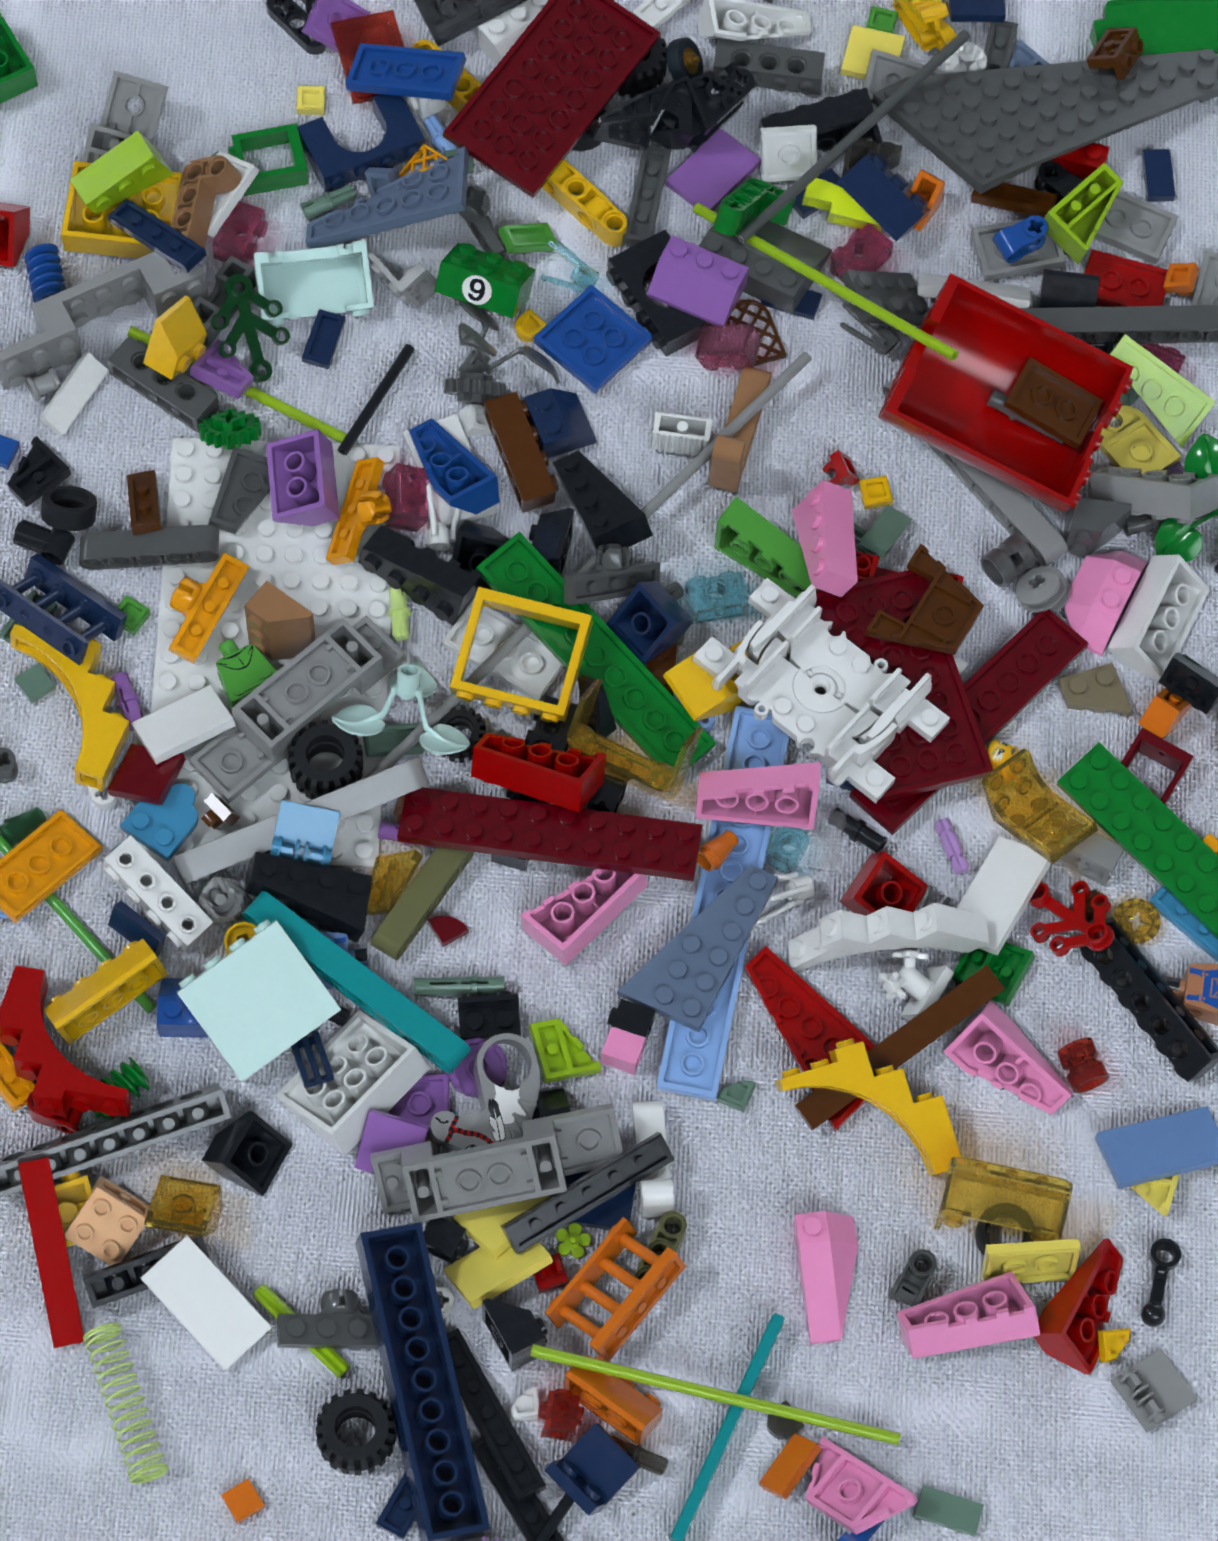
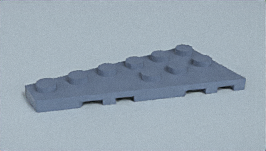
[305,146,469,249]
[617,865,778,1032]

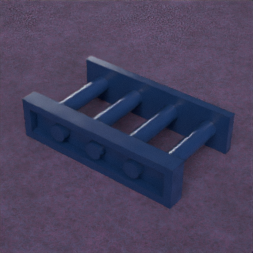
[0,553,128,665]

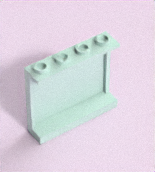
[177,919,341,1082]

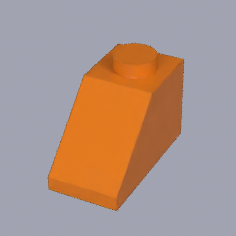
[1138,688,1191,739]

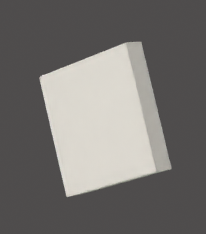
[760,125,817,183]

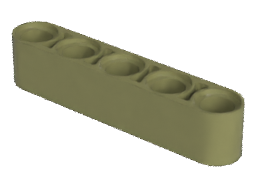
[371,847,475,961]

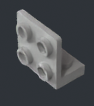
[368,251,437,309]

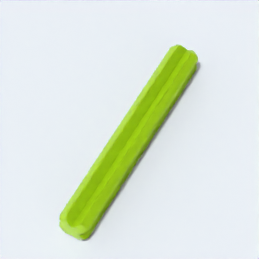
[253,1284,350,1378]

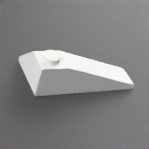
[696,0,812,41]

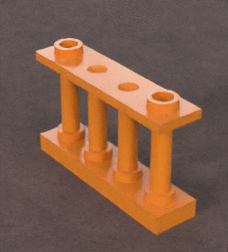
[545,1217,686,1362]

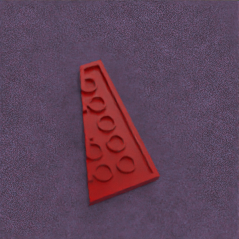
[745,946,898,1132]

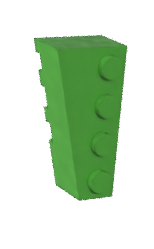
[714,497,820,598]

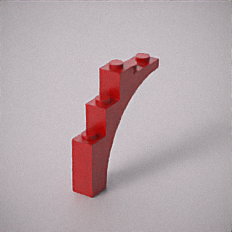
[0,965,132,1117]

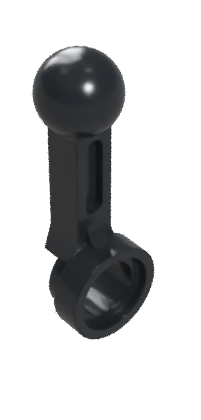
[1140,1238,1181,1327]

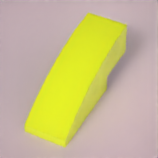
[802,178,883,234]

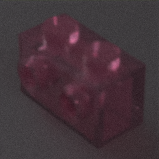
[382,463,428,532]

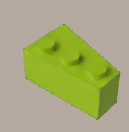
[69,130,174,214]
[1044,163,1124,265]

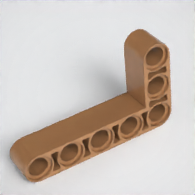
[709,365,772,493]

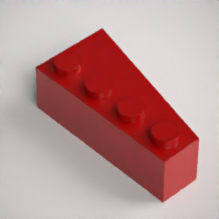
[471,733,607,812]

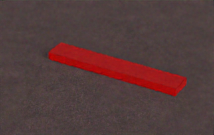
[18,1157,84,1349]

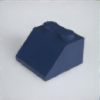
[524,388,597,459]
[606,581,694,665]

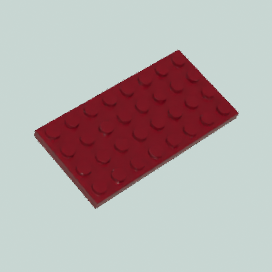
[443,0,661,198]
[814,570,994,803]

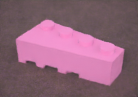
[791,480,858,597]
[520,868,648,966]
[896,1271,1040,1359]

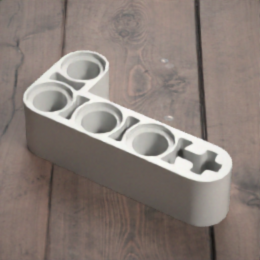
[632,1101,674,1218]

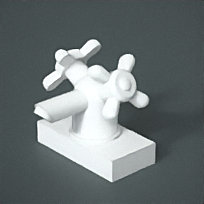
[879,949,954,1022]

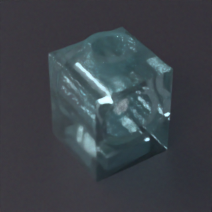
[765,827,810,874]

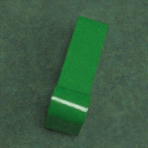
[713,178,796,236]

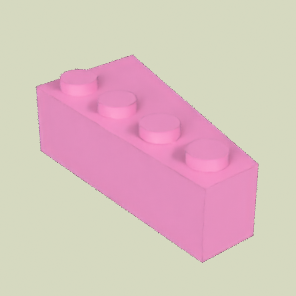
[695,762,821,830]

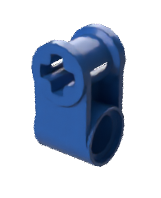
[992,215,1048,263]

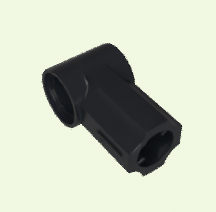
[13,519,76,565]

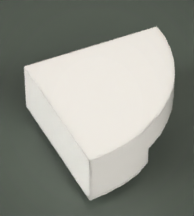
[510,1386,541,1423]

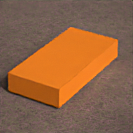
[759,1433,821,1500]

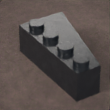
[244,852,372,943]

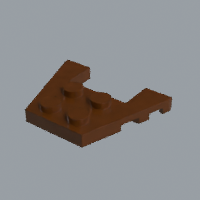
[865,544,984,655]

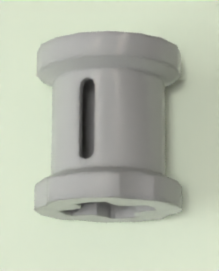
[26,367,61,402]

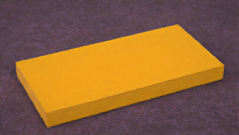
[0,809,103,924]

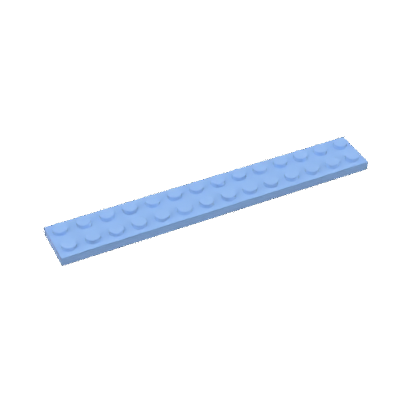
[656,706,790,1102]

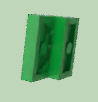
[952,942,1035,1006]

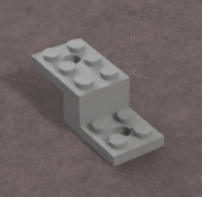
[81,71,169,163]

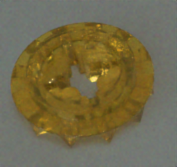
[1113,898,1161,945]

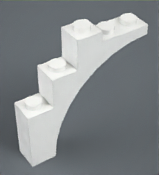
[787,902,989,971]

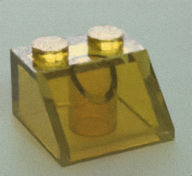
[144,1175,223,1237]

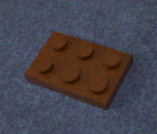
[1003,357,1103,449]

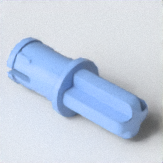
[424,115,457,156]

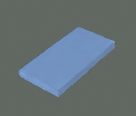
[1095,1106,1218,1189]

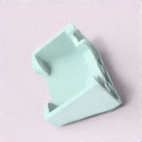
[253,240,374,326]

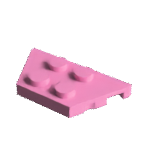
[805,1437,918,1535]

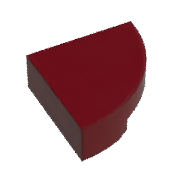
[428,916,469,947]

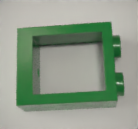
[228,123,309,196]

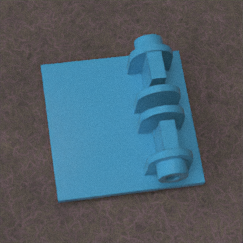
[270,799,340,867]

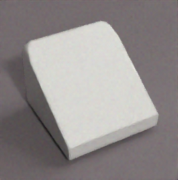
[459,403,492,437]

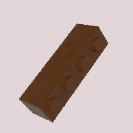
[483,392,559,513]

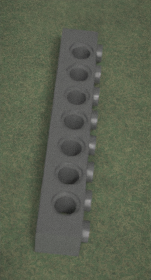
[0,1083,232,1198]

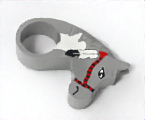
[428,1033,540,1151]

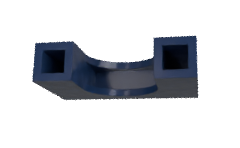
[297,94,425,192]

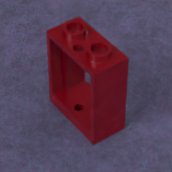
[1121,728,1194,806]

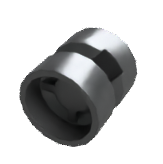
[980,534,1035,588]

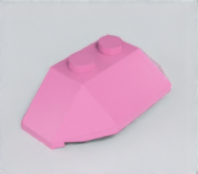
[1063,550,1148,656]

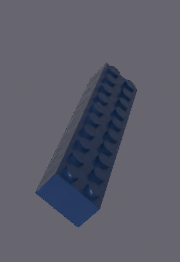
[355,1222,490,1541]

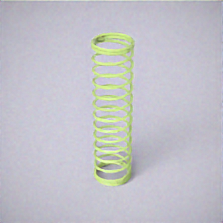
[83,1323,169,1484]

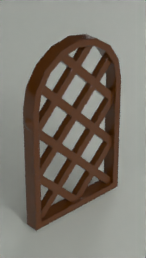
[727,299,786,368]

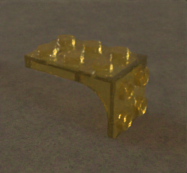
[982,749,1098,864]

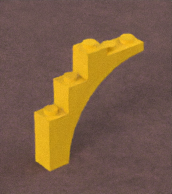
[10,624,129,792]
[775,1038,964,1176]

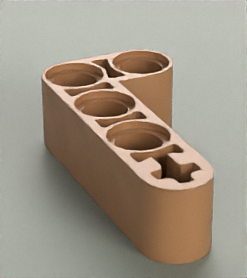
[171,155,242,248]

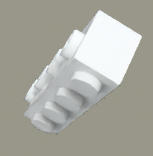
[103,835,213,951]

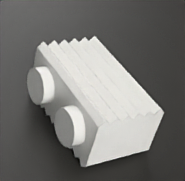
[652,411,713,457]

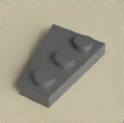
[208,447,270,534]

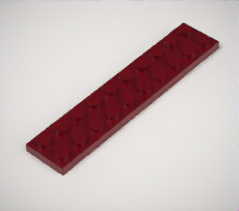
[849,609,1089,836]
[397,787,703,881]

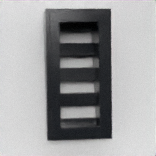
[578,675,617,741]

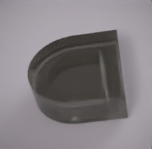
[766,1400,805,1440]

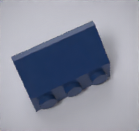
[837,152,931,241]

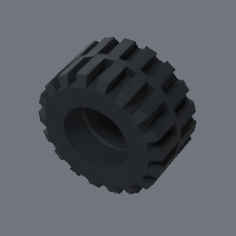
[618,36,667,98]
[288,720,363,799]
[316,1388,396,1476]

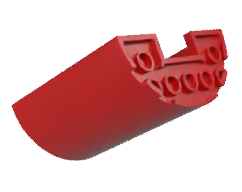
[878,273,1134,513]

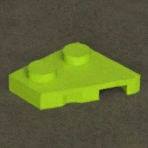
[528,1018,602,1084]

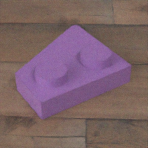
[189,340,254,399]

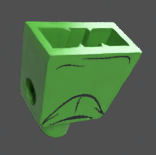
[216,639,277,711]

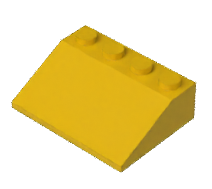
[61,161,182,262]

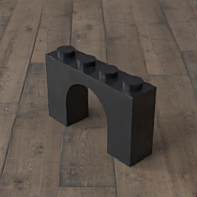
[606,230,720,357]

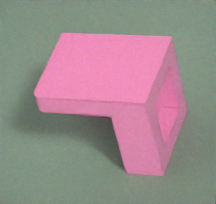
[601,1027,646,1075]

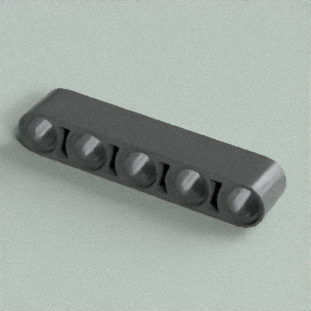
[79,525,219,570]

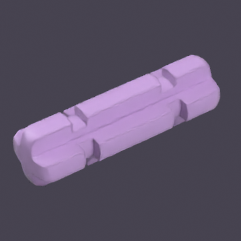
[934,818,969,874]

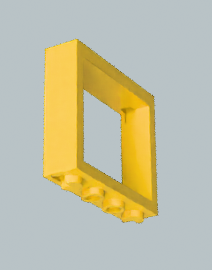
[450,587,593,723]

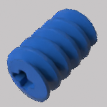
[24,243,66,303]

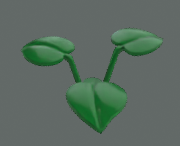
[1155,433,1218,562]

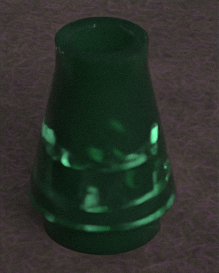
[0,807,46,846]

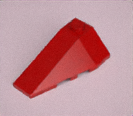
[1034,1239,1123,1375]

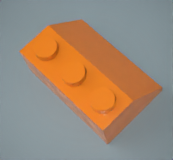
[564,1354,663,1447]

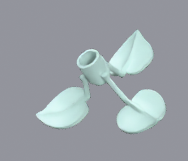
[331,660,470,755]

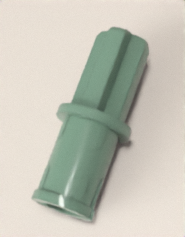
[300,185,356,220]

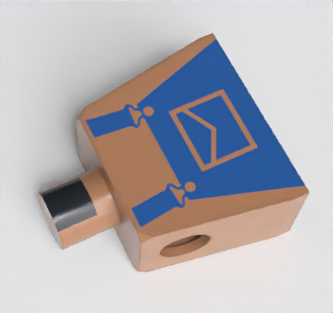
[1166,964,1218,1026]

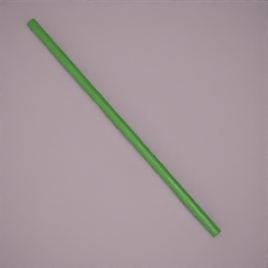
[0,833,156,1014]

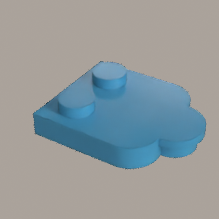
[120,783,199,862]

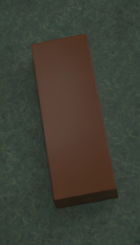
[971,183,1059,218]
[127,470,162,535]

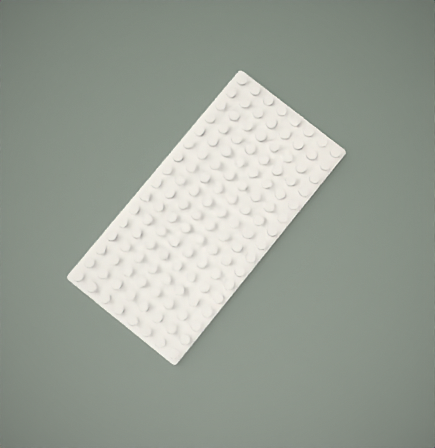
[141,438,400,869]

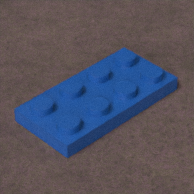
[345,43,466,101]

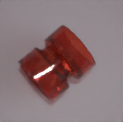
[1056,1037,1110,1093]

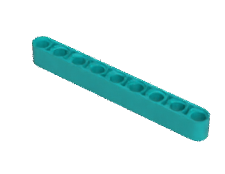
[242,891,471,1074]

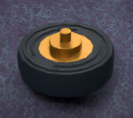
[666,37,703,80]

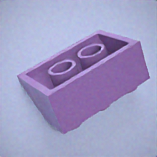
[647,235,749,328]
[266,429,339,526]

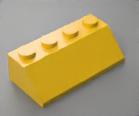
[43,938,169,1046]

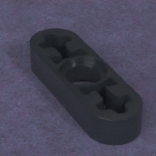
[267,0,327,55]

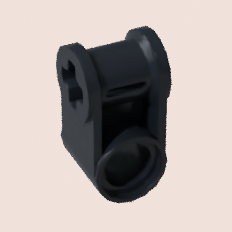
[1034,160,1083,203]
[587,774,627,813]

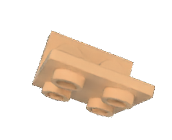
[64,1175,153,1265]

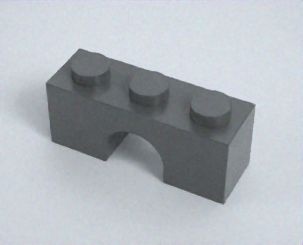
[193,255,256,347]

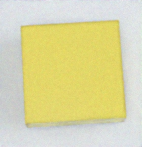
[297,86,325,115]

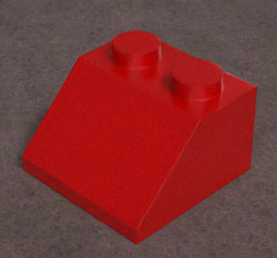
[840,851,928,916]

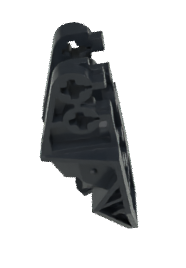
[590,62,755,152]

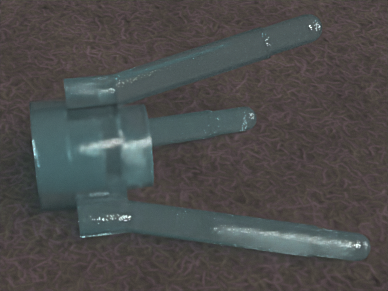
[541,238,600,294]

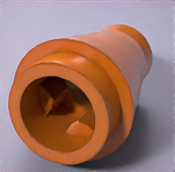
[697,830,739,871]

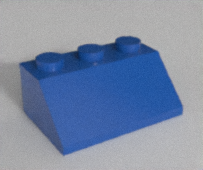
[156,978,209,1038]

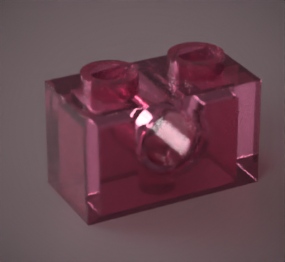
[212,201,268,264]
[830,223,894,283]

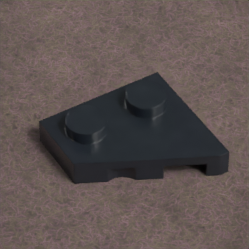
[7,436,72,508]

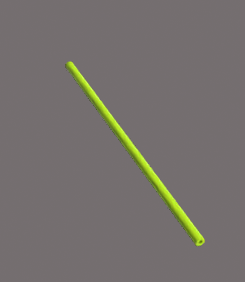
[693,203,959,361]
[530,1344,901,1445]

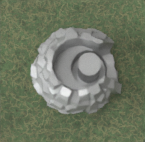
[198,876,247,924]

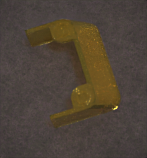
[567,678,703,800]
[934,1157,1073,1241]

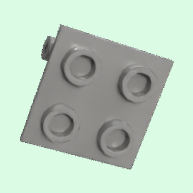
[1110,1348,1198,1433]

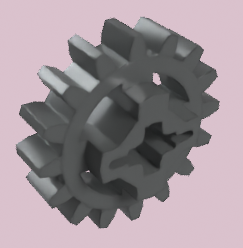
[444,372,506,404]

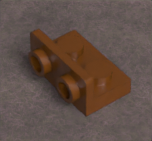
[1086,27,1144,80]

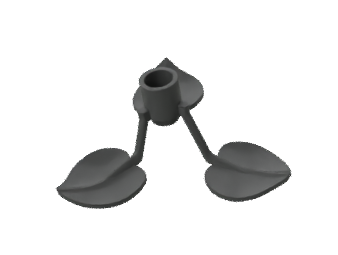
[458,300,560,385]

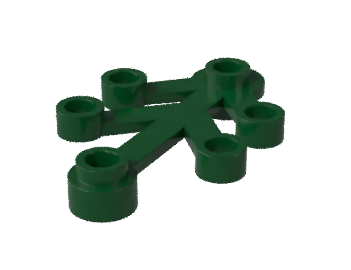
[210,274,290,383]

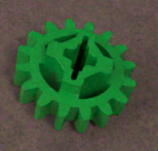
[199,409,261,450]

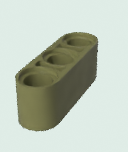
[634,1211,687,1279]

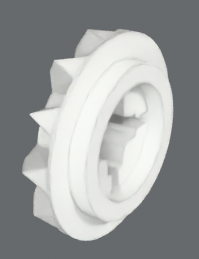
[944,42,987,73]

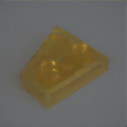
[367,850,423,916]

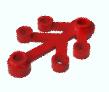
[1029,881,1115,957]

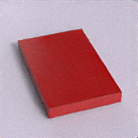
[1084,249,1168,307]

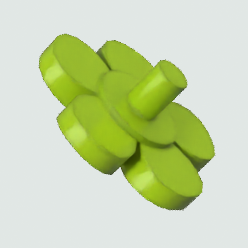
[555,1223,591,1259]

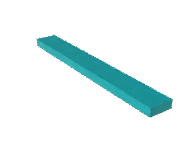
[670,1313,785,1541]

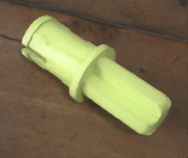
[388,587,411,642]

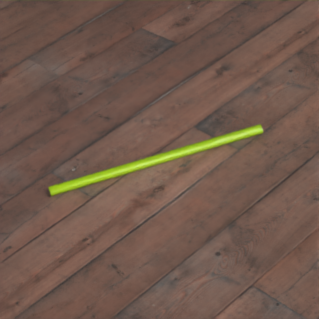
[127,326,347,443]

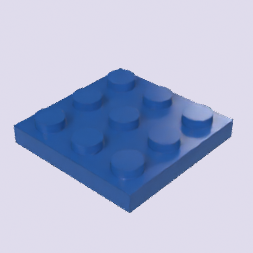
[533,284,652,394]

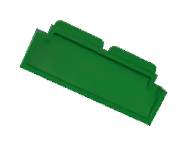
[1090,0,1218,56]

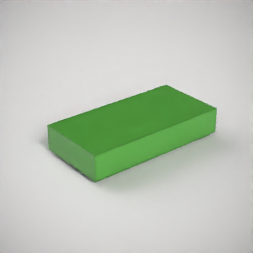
[498,223,558,254]

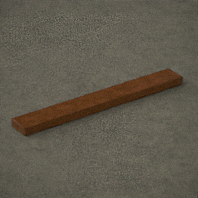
[794,965,1005,1131]

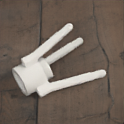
[419,484,461,551]
[754,872,815,927]

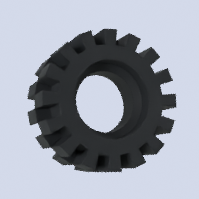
[436,705,486,763]

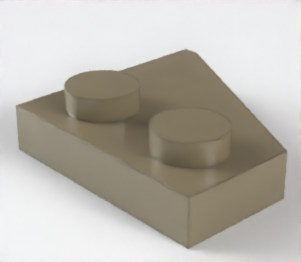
[1057,663,1133,717]

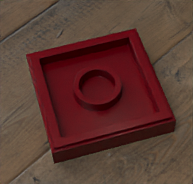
[107,744,186,805]

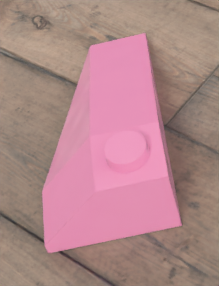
[943,1000,1073,1115]
[792,1211,858,1344]

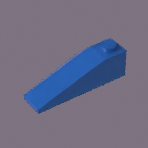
[409,418,500,515]

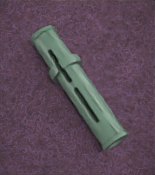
[414,974,505,997]

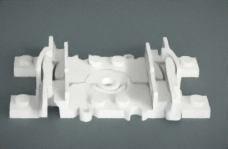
[692,578,950,803]

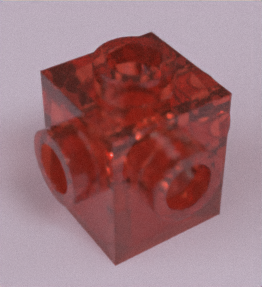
[537,1389,584,1442]

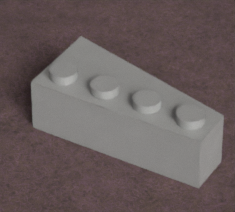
[1090,466,1218,524]

